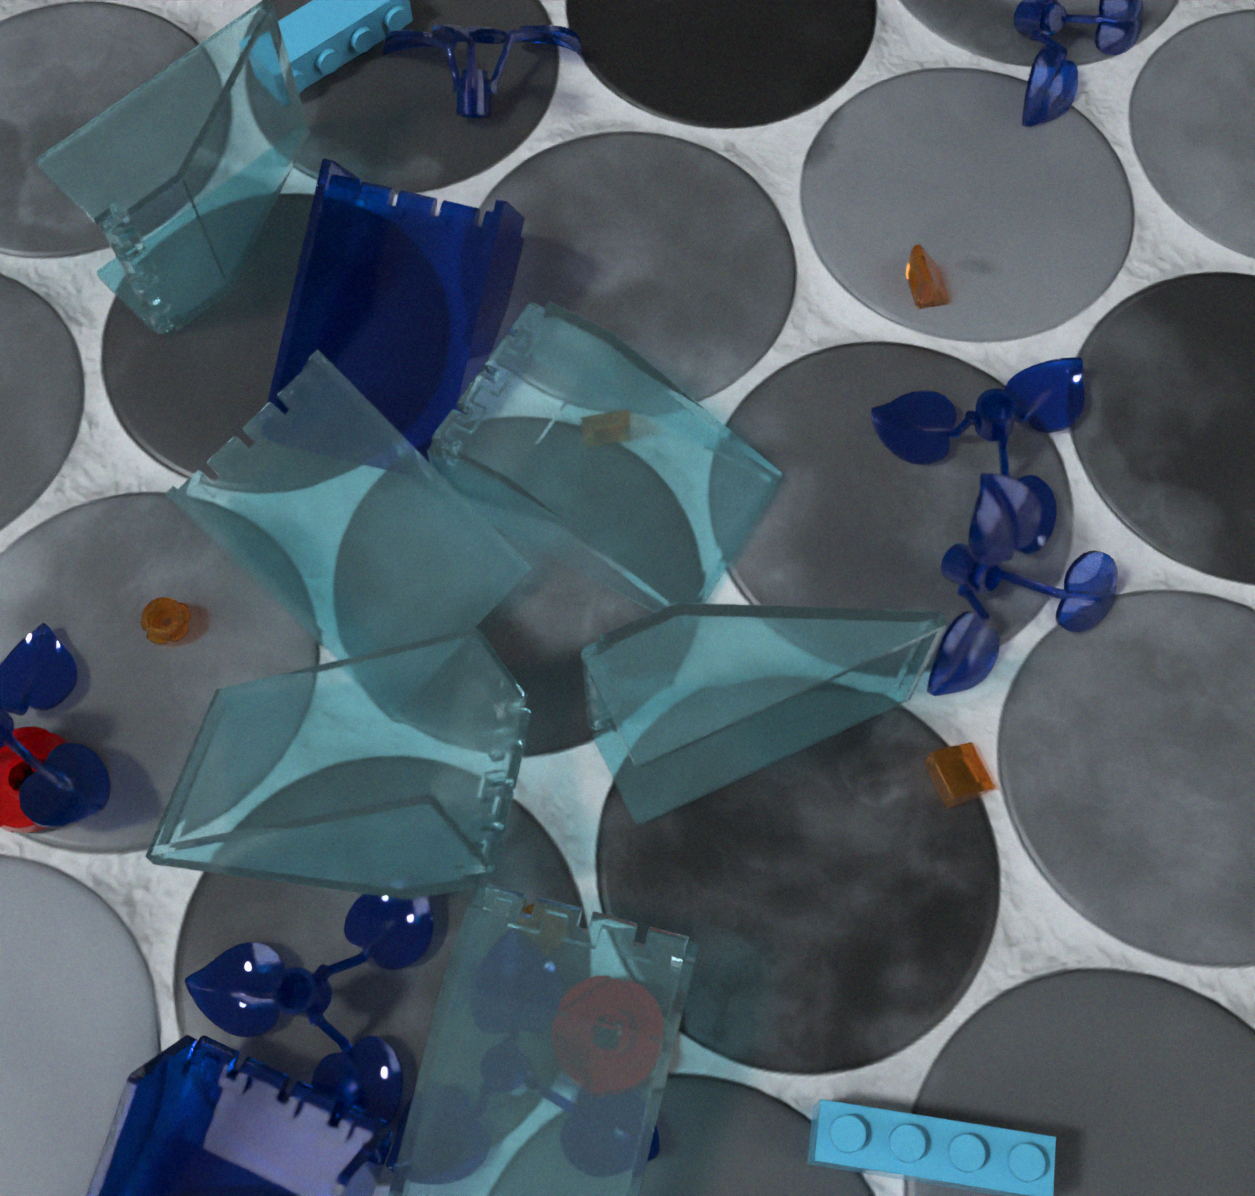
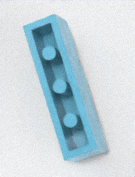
[239,0,413,106]
[807,1099,1056,1196]

